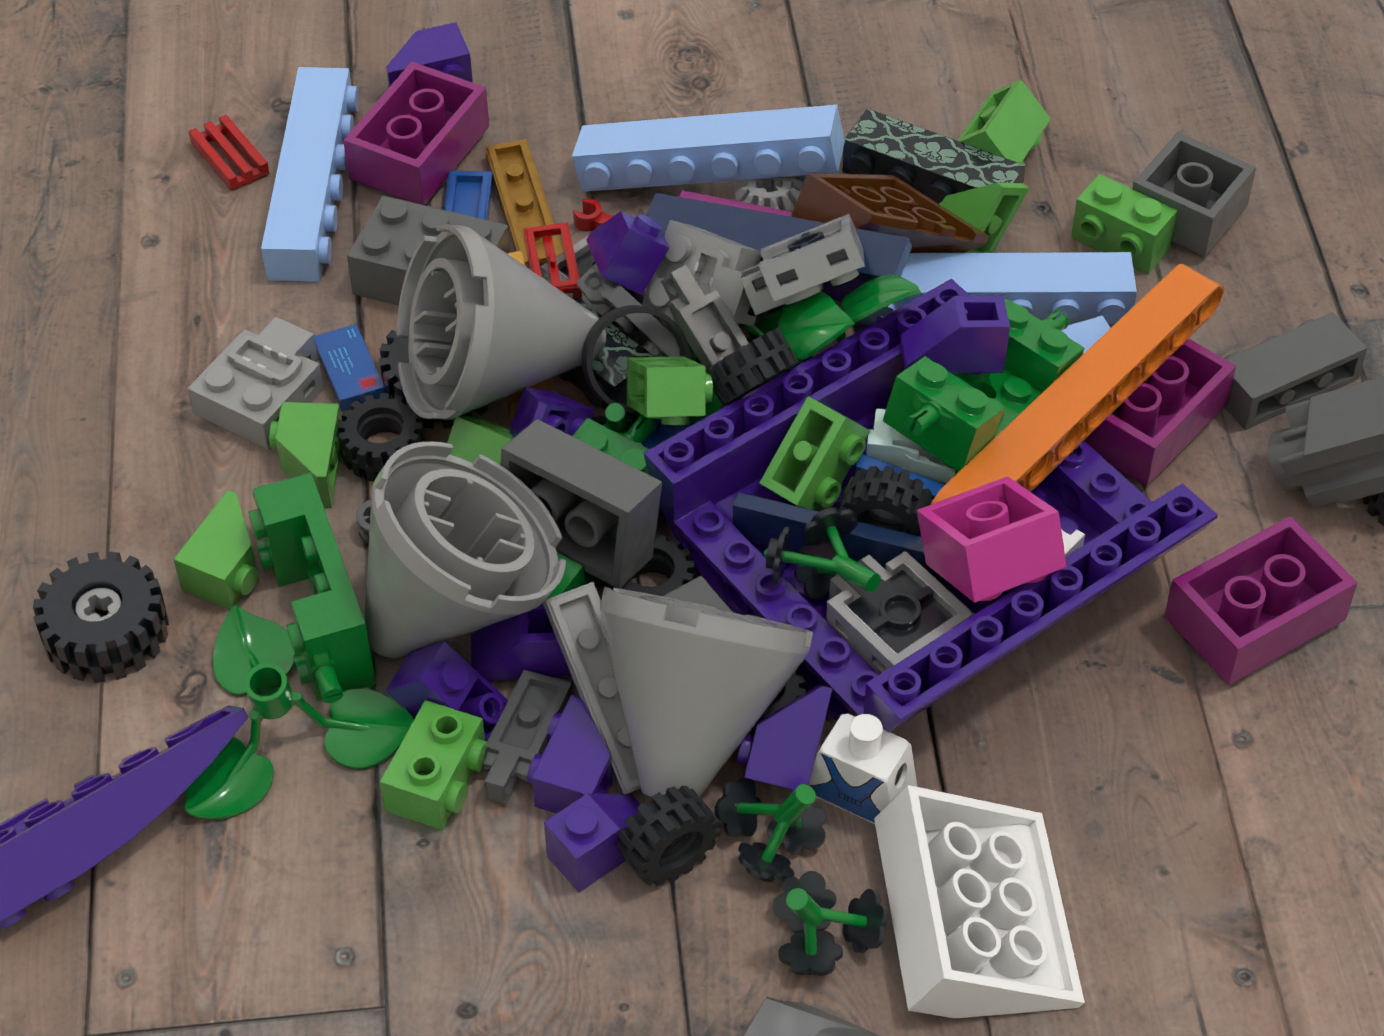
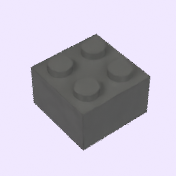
[1132,132,1256,257]

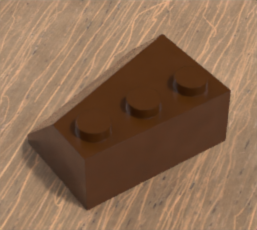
[791,173,989,253]

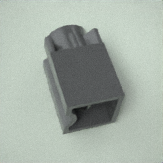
[1268,376,1384,508]

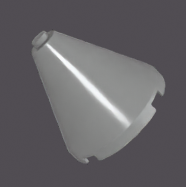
[396,224,606,420]
[364,441,566,658]
[600,587,813,801]

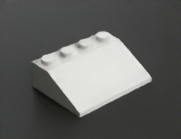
[874,785,1085,1019]

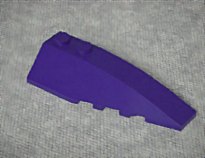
[0,705,248,930]

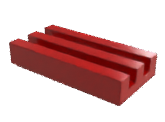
[188,114,270,191]
[523,222,582,299]

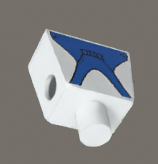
[809,714,918,824]

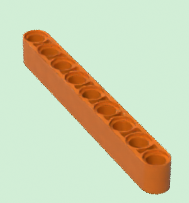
[931,263,1224,505]

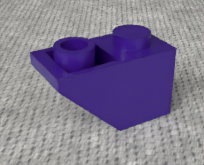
[386,22,473,88]
[900,296,1010,374]
[509,387,595,438]
[471,603,572,681]
[385,641,508,741]
[527,695,613,814]

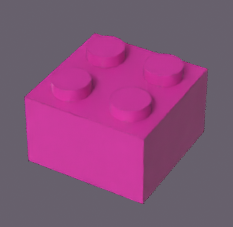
[917,476,1067,603]

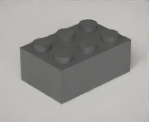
[347,195,510,306]
[500,419,662,589]

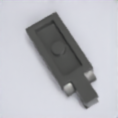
[576,263,680,357]
[661,265,749,371]
[483,669,573,805]

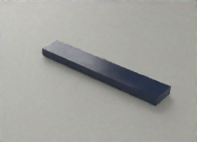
[646,193,912,281]
[732,492,1022,602]

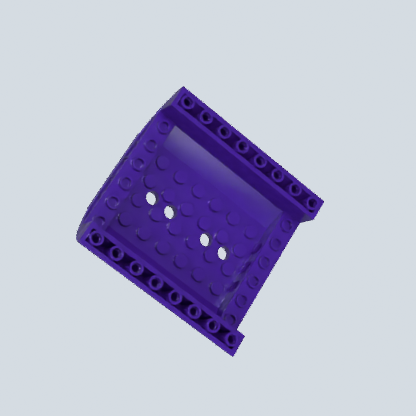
[644,279,1218,732]

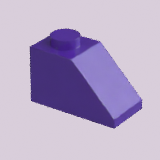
[586,211,669,295]
[736,685,832,790]
[544,793,641,893]

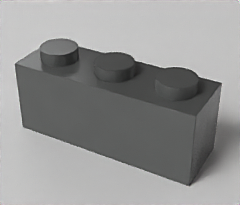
[1224,312,1367,430]

